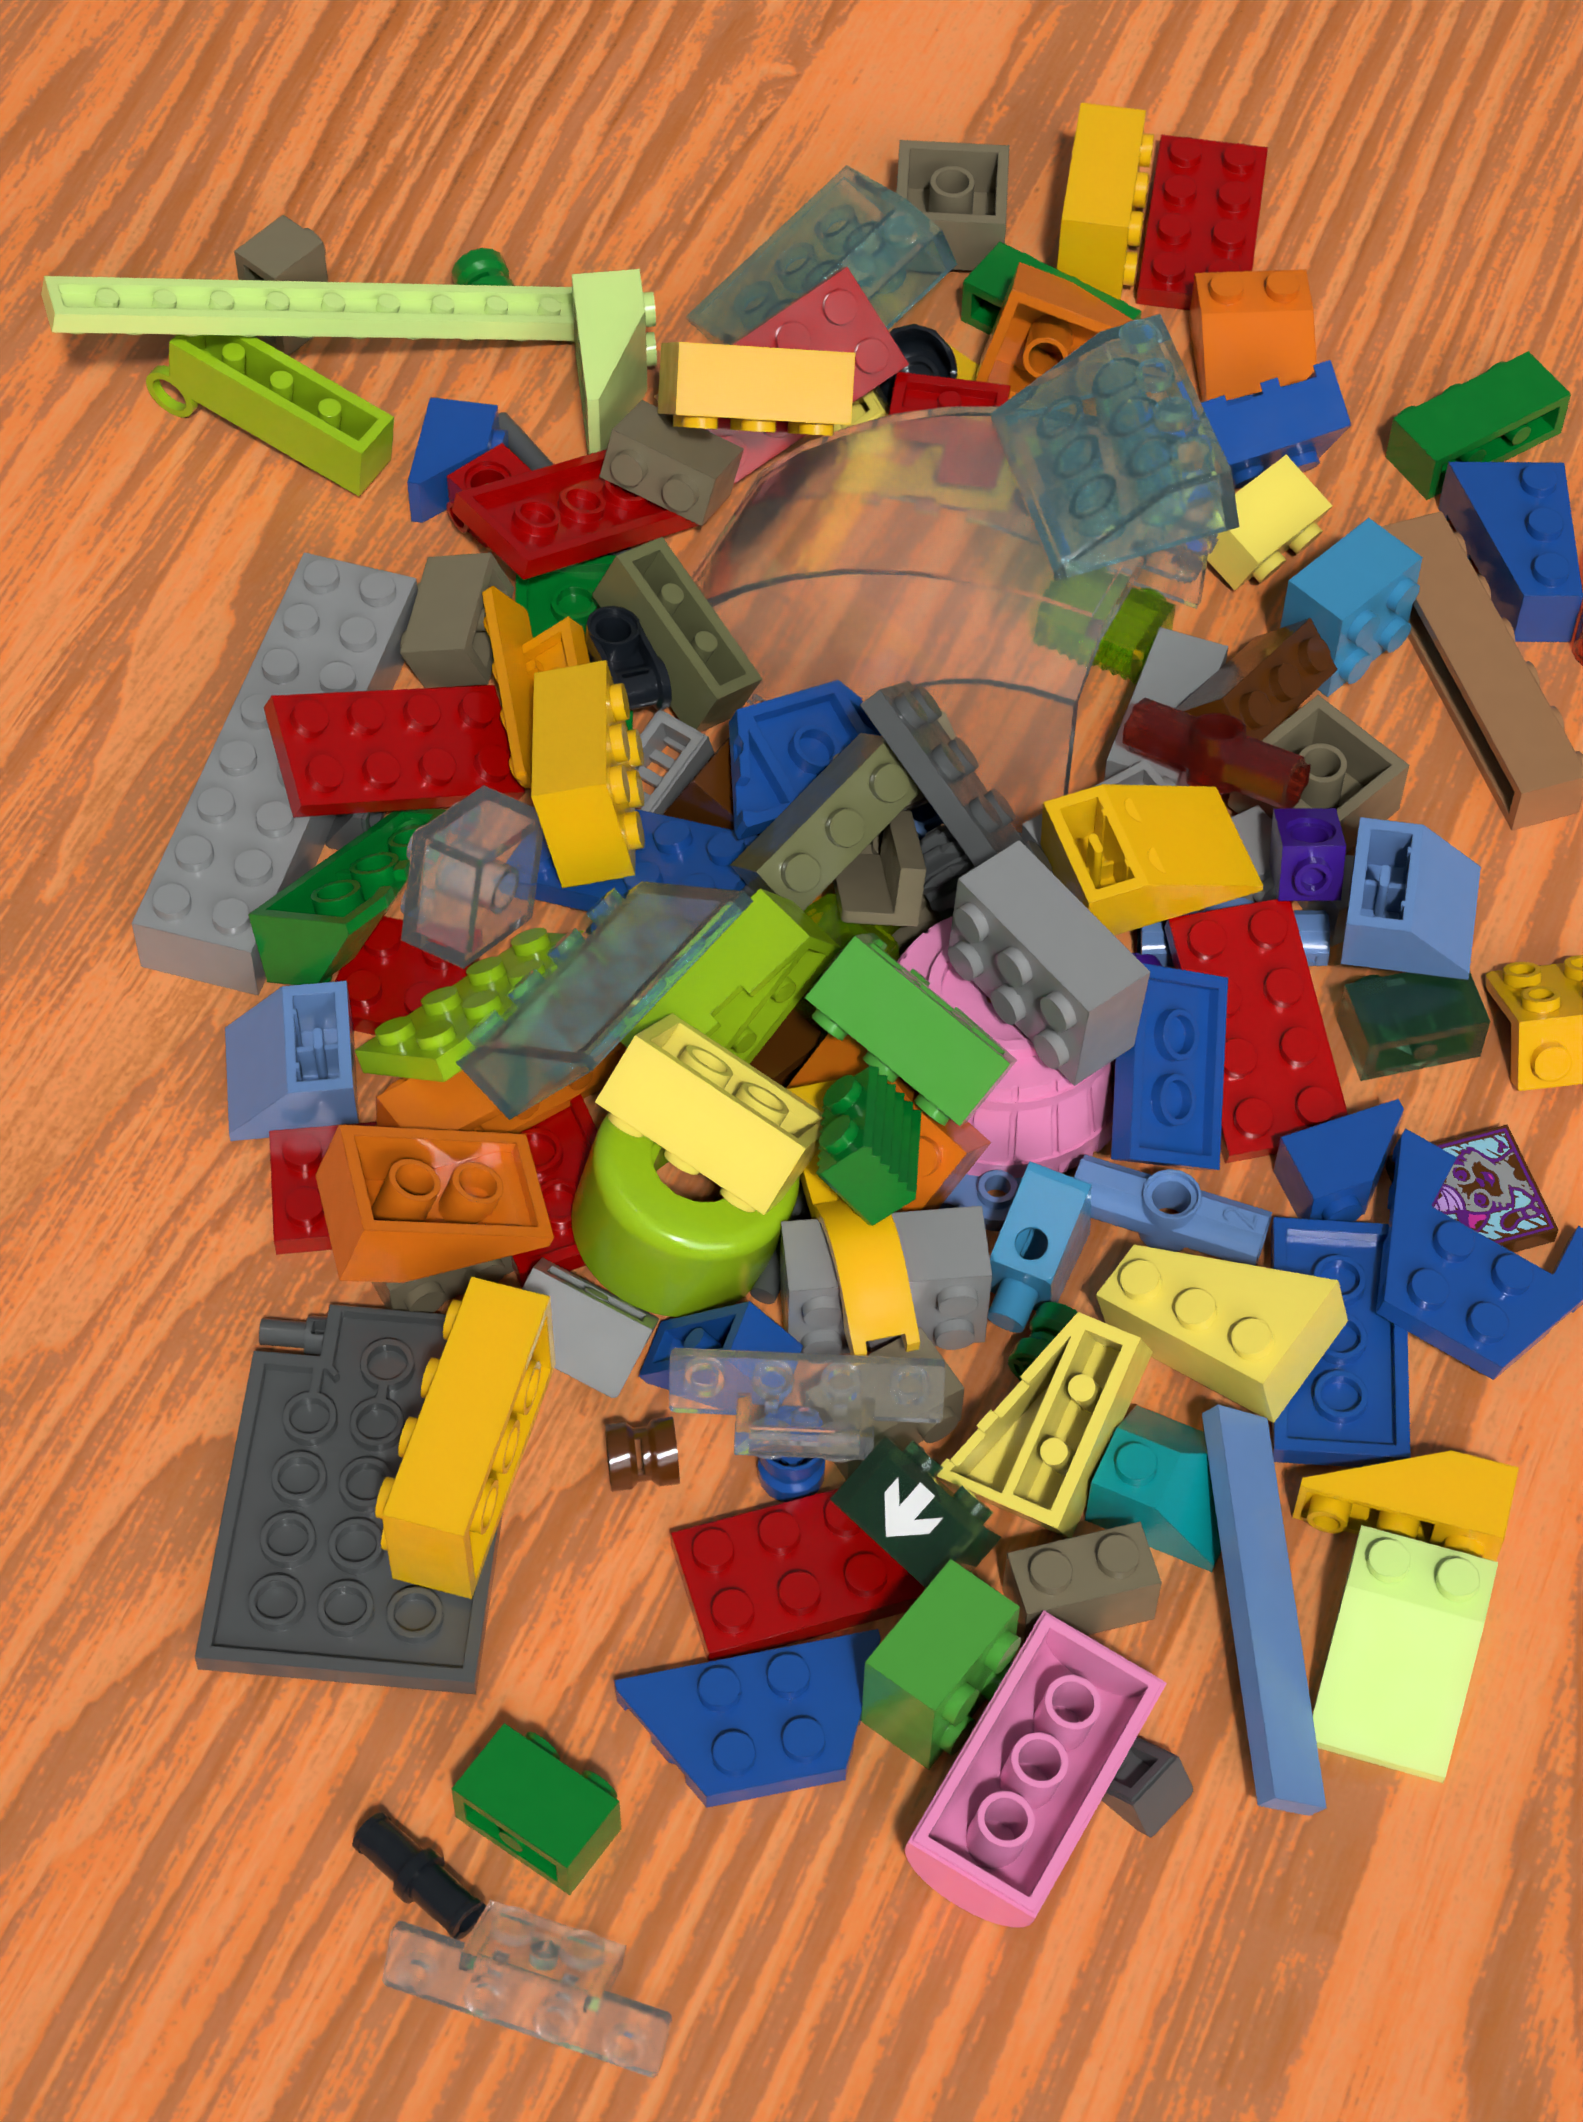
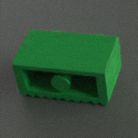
[816,1066,922,1226]

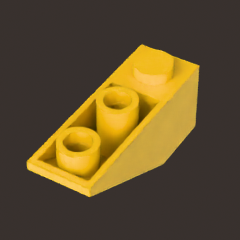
[1292,1450,1519,1561]

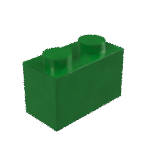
[451,1723,621,1895]

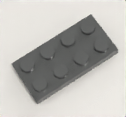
[860,681,1052,871]

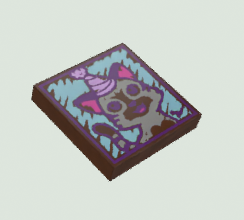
[1385,1124,1558,1252]

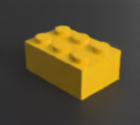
[1057,102,1154,300]
[658,342,855,436]
[531,660,645,888]

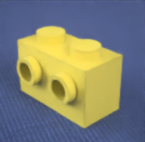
[1189,455,1332,591]

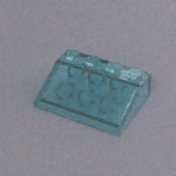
[686,165,957,345]
[990,314,1239,582]
[456,881,753,1120]

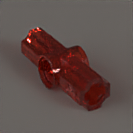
[1122,697,1311,808]

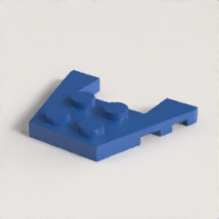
[1376,1128,1583,1380]

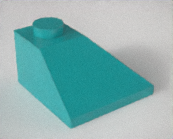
[1085,1405,1221,1572]

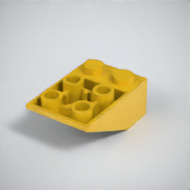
[1040,784,1264,936]

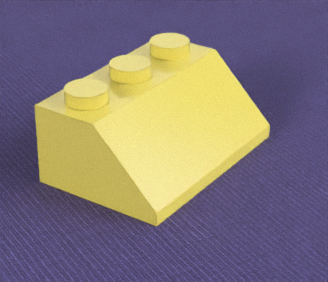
[595,1013,824,1215]

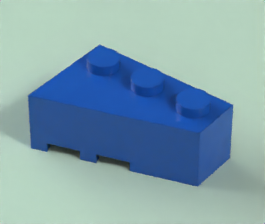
[1140,360,1351,502]
[1438,462,1583,642]

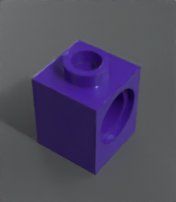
[1269,808,1346,901]

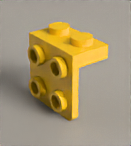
[1486,955,1583,1091]

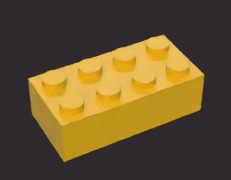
[375,1277,556,1599]

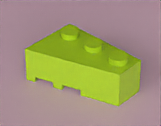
[609,888,841,1064]

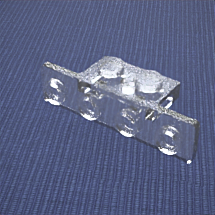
[669,1348,945,1462]
[382,1900,672,2077]

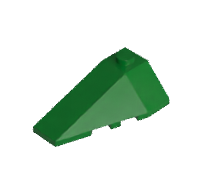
[248,808,451,985]

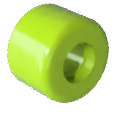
[571,1112,800,1317]

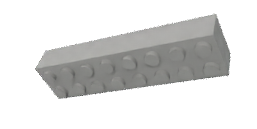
[131,553,418,996]

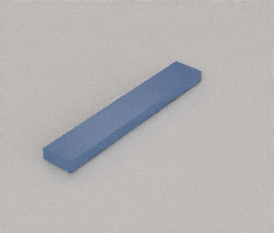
[1202,1404,1327,1816]

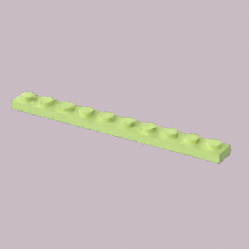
[41,276,575,342]

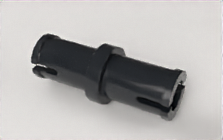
[352,1812,486,1940]

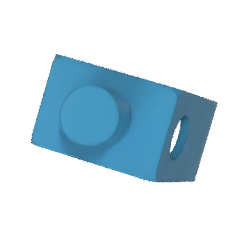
[988,1161,1092,1333]

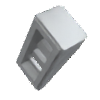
[635,710,714,815]

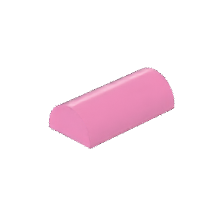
[905,1610,1167,1928]

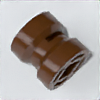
[605,1417,680,1492]

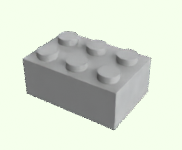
[947,840,1150,1086]
[780,1206,992,1361]

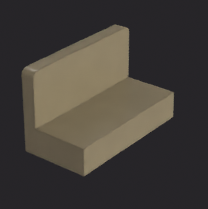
[833,811,926,927]

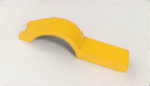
[788,1079,920,1363]

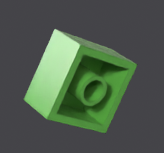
[861,1559,1021,1770]

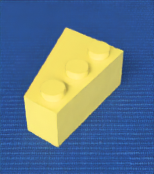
[1096,1245,1348,1423]
[933,1312,1153,1538]

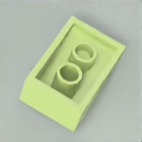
[572,269,657,454]
[1313,1525,1498,1783]

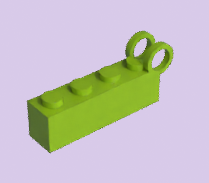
[146,334,394,496]

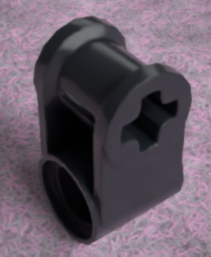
[585,606,672,711]

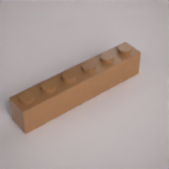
[1381,511,1583,831]

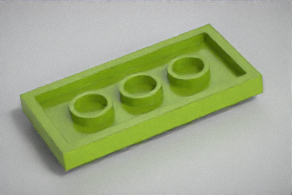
[354,928,624,1082]

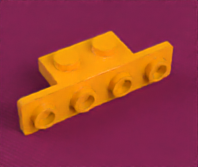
[482,586,590,789]

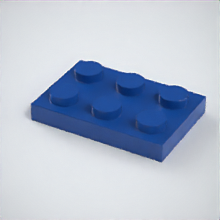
[1111,963,1228,1170]

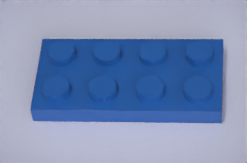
[499,809,759,939]
[1271,1217,1411,1467]

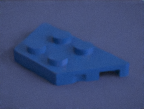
[729,680,881,840]
[614,1629,881,1808]

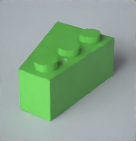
[805,933,1017,1126]

